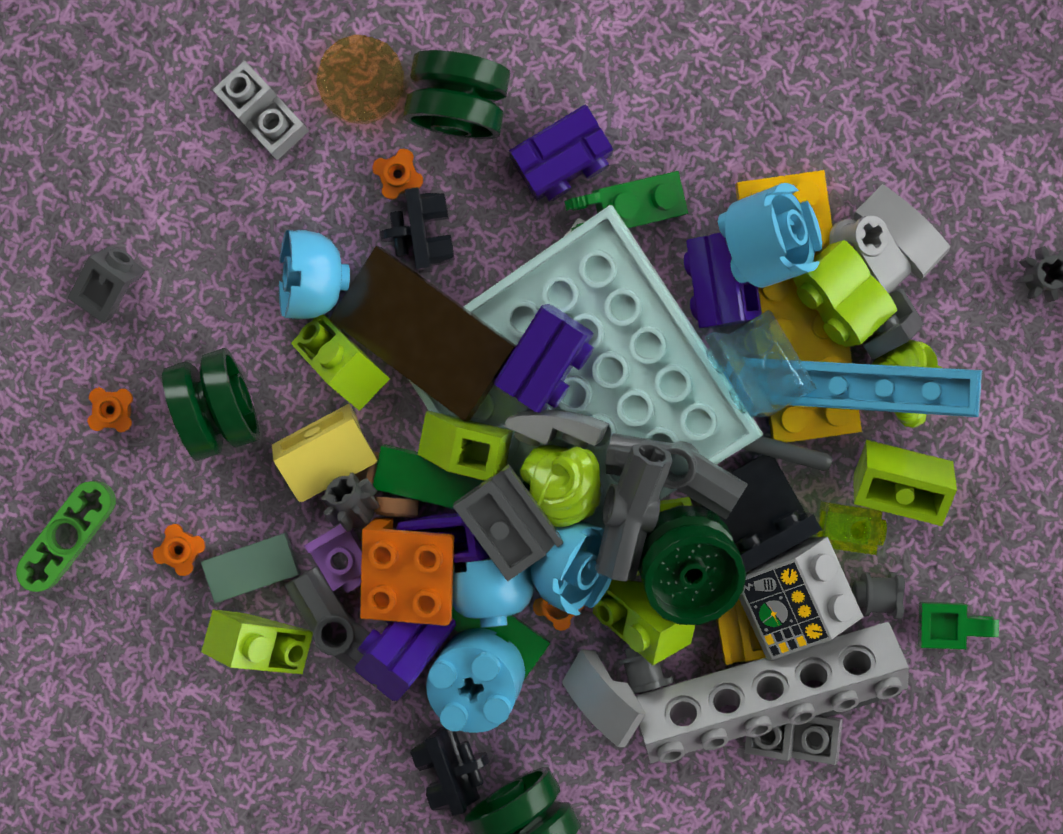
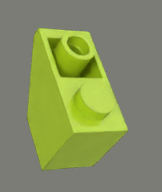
[291,314,390,411]
[417,410,513,481]
[593,579,695,666]
[201,609,313,674]

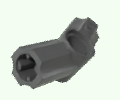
[605,433,748,519]
[595,440,673,582]
[285,566,377,688]

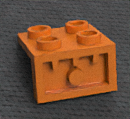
[360,517,454,626]

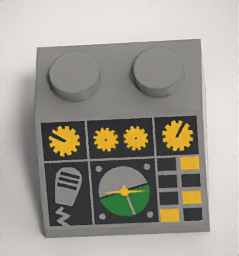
[739,537,863,660]

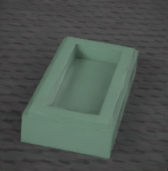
[201,532,301,603]

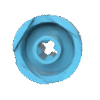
[718,183,822,288]
[426,628,525,733]

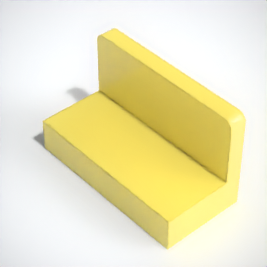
[272,404,377,502]

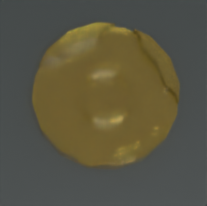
[316,34,405,124]

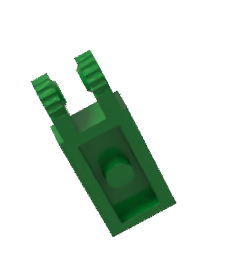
[564,171,688,231]

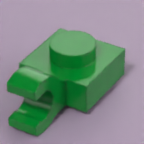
[918,602,999,650]

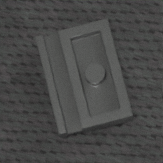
[453,464,563,581]

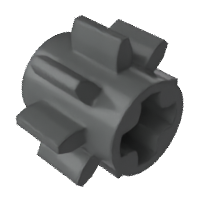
[1016,246,1063,302]
[321,473,380,532]

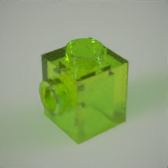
[816,501,887,555]

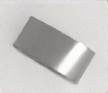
[212,60,309,160]
[853,184,950,279]
[504,409,609,448]
[562,649,646,748]
[744,715,843,765]

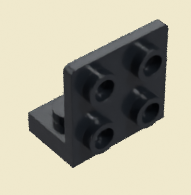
[698,455,822,573]

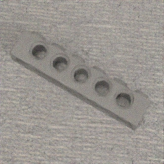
[636,621,909,764]

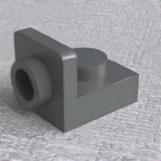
[68,246,145,324]
[863,288,925,360]

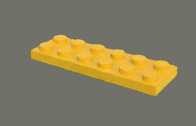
[735,170,862,443]

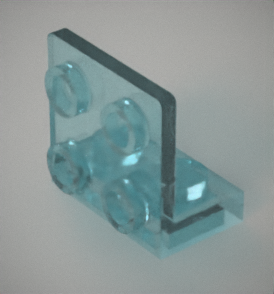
[705,310,817,418]

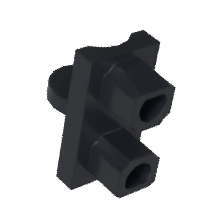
[379,187,455,274]
[410,726,490,816]

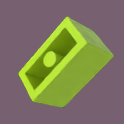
[853,439,957,526]

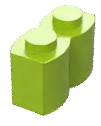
[793,240,897,347]

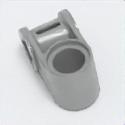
[829,215,911,293]

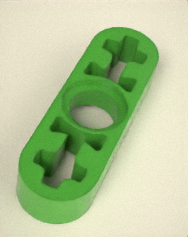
[16,481,116,592]

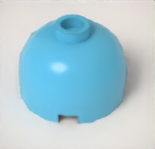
[279,230,350,319]
[531,521,612,616]
[452,560,534,628]

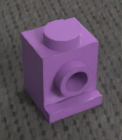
[304,524,362,593]

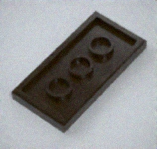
[329,246,517,421]

